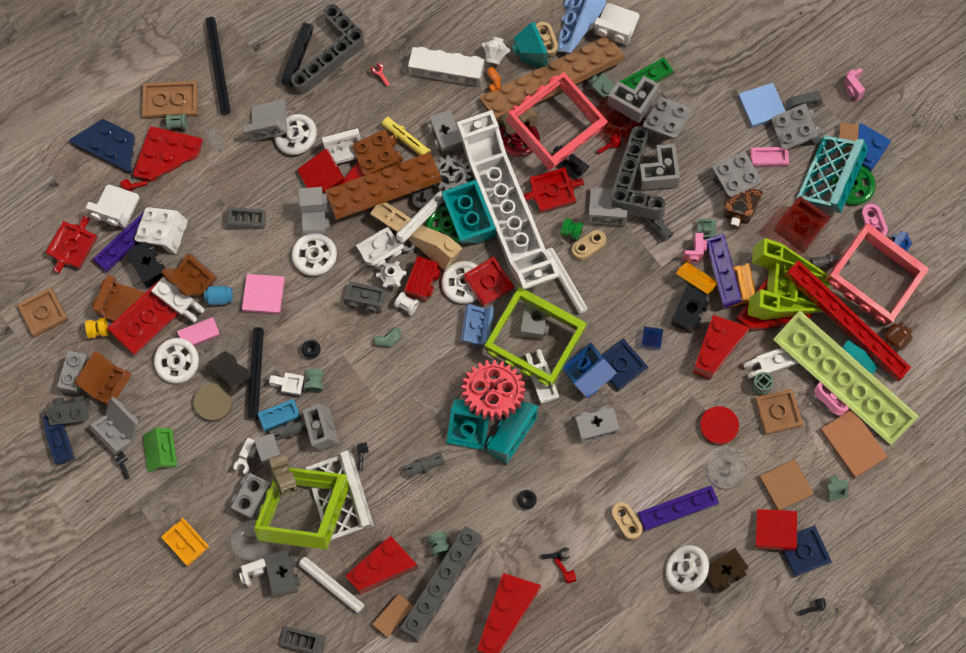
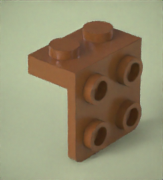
[353,129,404,175]
[162,254,218,296]
[92,275,145,321]
[75,351,132,406]

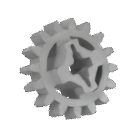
[433,155,471,191]

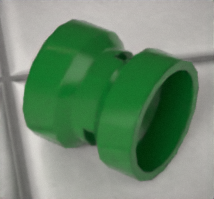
[560,217,584,241]

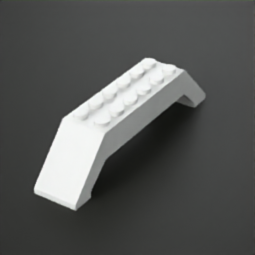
[457,110,560,290]

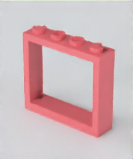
[506,72,608,171]
[825,223,929,326]

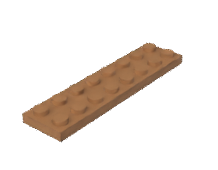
[480,36,626,123]

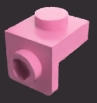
[843,68,865,101]
[683,233,707,263]

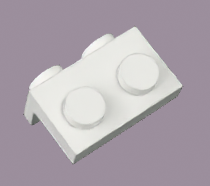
[322,128,361,164]

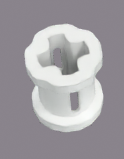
[394,292,419,316]

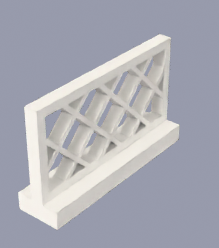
[306,450,374,541]

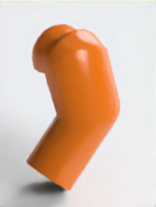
[486,67,501,92]

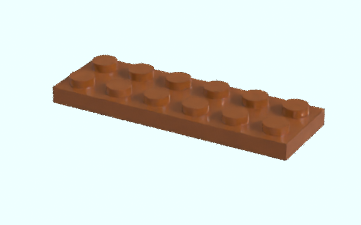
[325,152,442,220]

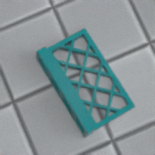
[797,135,868,213]

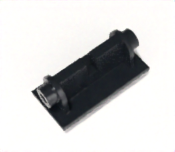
[551,145,590,179]

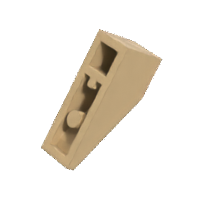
[408,225,463,271]

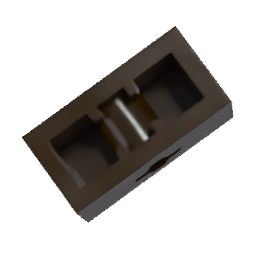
[705,548,749,593]

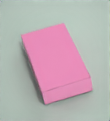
[750,147,789,167]
[177,317,221,350]

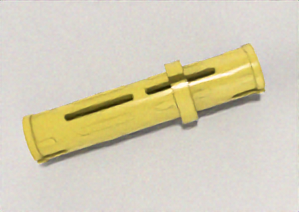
[381,117,431,156]

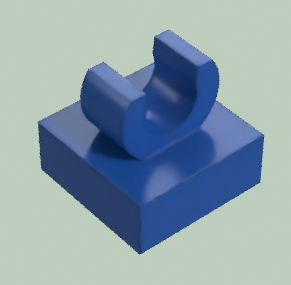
[891,231,912,252]

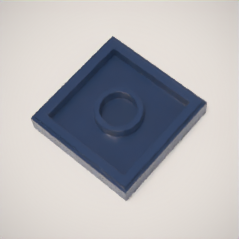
[602,338,648,392]
[782,525,832,578]

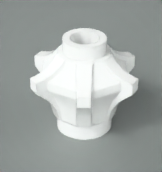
[482,37,510,65]
[376,261,406,288]

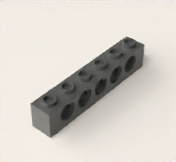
[400,526,483,642]

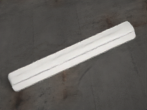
[396,191,444,242]
[546,248,587,314]
[299,557,364,613]

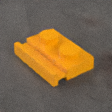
[676,262,717,294]
[730,263,756,307]
[161,518,210,567]

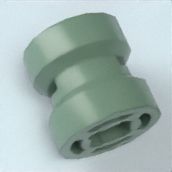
[304,369,324,393]
[752,372,774,396]
[427,531,450,557]

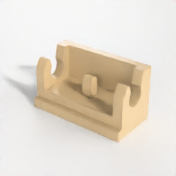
[370,202,411,233]

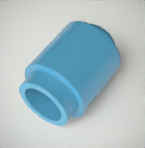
[204,285,233,305]

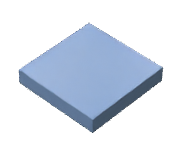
[738,83,785,128]

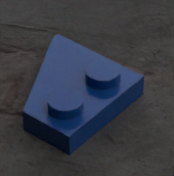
[858,123,891,172]

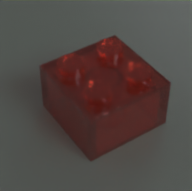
[774,196,830,254]

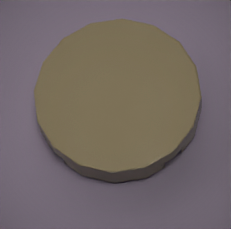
[194,383,233,422]

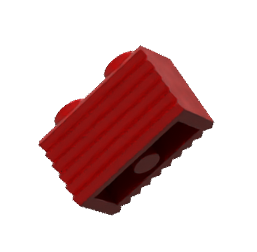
[404,256,441,302]

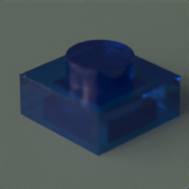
[641,326,663,349]

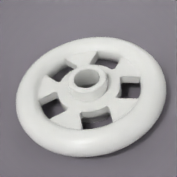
[274,114,317,155]
[292,234,337,276]
[441,261,478,304]
[154,338,199,384]
[666,545,709,592]

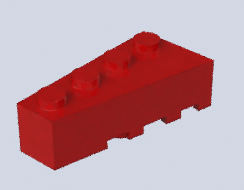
[477,573,541,653]

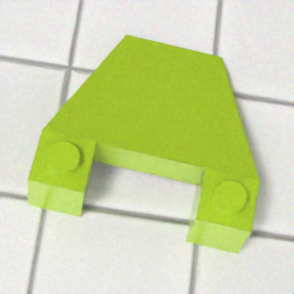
[748,238,830,320]

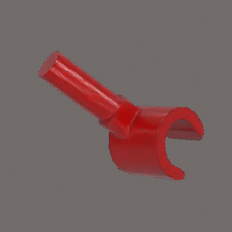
[597,134,621,154]
[120,179,148,192]
[554,558,577,583]

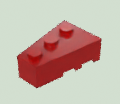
[693,315,750,380]
[345,536,418,595]

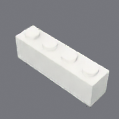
[408,47,485,87]

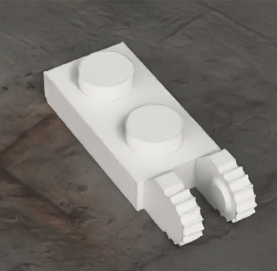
[151,276,205,322]
[743,348,799,380]
[525,350,559,404]

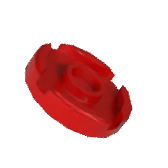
[700,406,739,445]

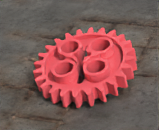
[461,360,525,421]

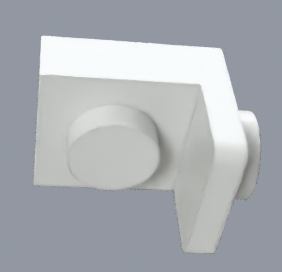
[239,559,267,588]

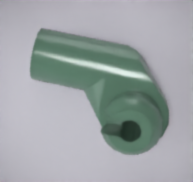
[375,328,402,347]

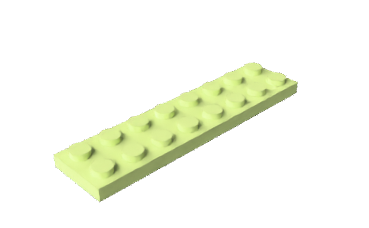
[773,311,919,445]

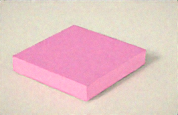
[242,274,285,315]

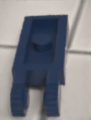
[42,414,75,466]

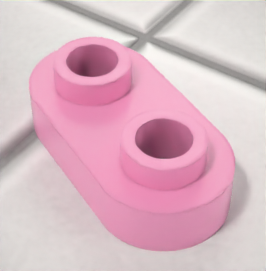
[861,204,888,236]
[814,382,849,416]

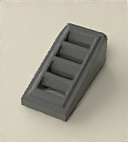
[226,207,265,229]
[279,626,326,653]

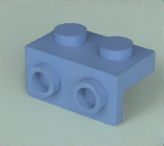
[461,304,495,347]

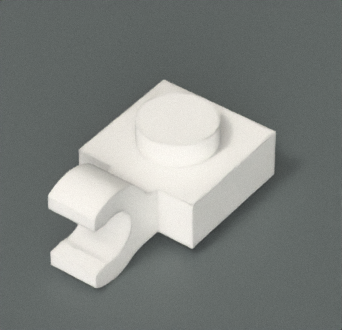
[269,372,305,396]
[234,438,258,475]

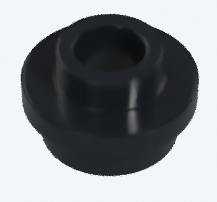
[301,340,321,359]
[517,490,537,510]

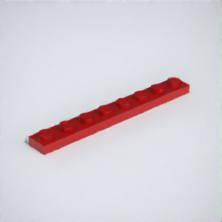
[785,260,911,382]

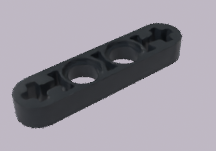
[281,22,314,87]

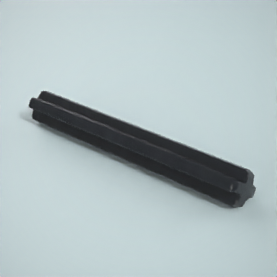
[247,327,264,420]

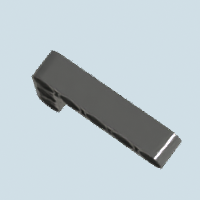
[291,4,365,95]
[611,126,665,220]

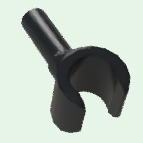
[357,442,369,470]
[115,451,130,480]
[542,547,570,561]
[799,598,826,616]

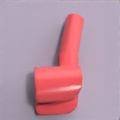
[370,63,390,87]

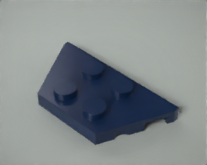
[69,119,135,174]

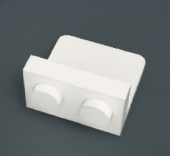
[594,3,639,46]
[86,185,140,228]
[135,207,188,254]
[355,226,404,267]

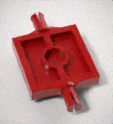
[523,167,584,213]
[45,216,98,274]

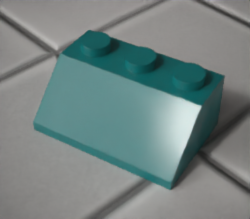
[441,180,497,243]
[486,401,539,465]

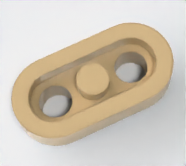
[536,22,558,57]
[572,230,606,260]
[612,502,642,540]

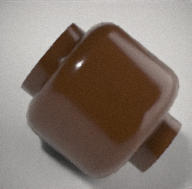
[883,322,913,351]

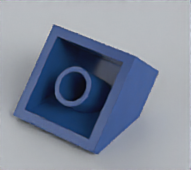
[563,342,617,399]

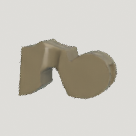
[500,107,537,134]
[269,454,297,495]

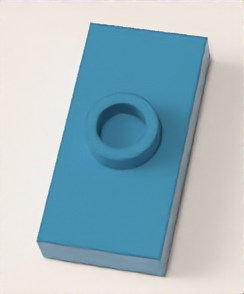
[257,399,301,432]

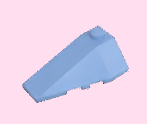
[557,0,606,53]

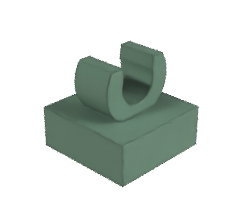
[697,219,717,240]
[826,475,849,502]

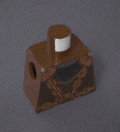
[723,188,763,229]

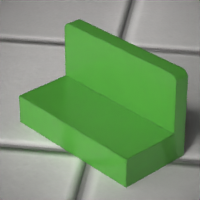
[143,428,177,472]

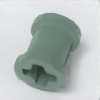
[166,113,187,130]

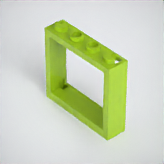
[485,286,587,387]
[254,467,349,550]

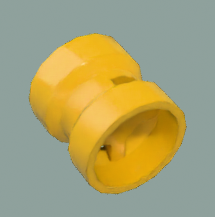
[85,317,109,339]

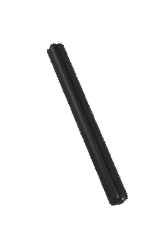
[205,16,231,115]

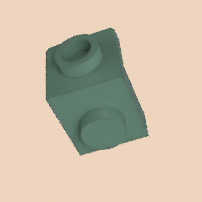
[585,73,615,102]

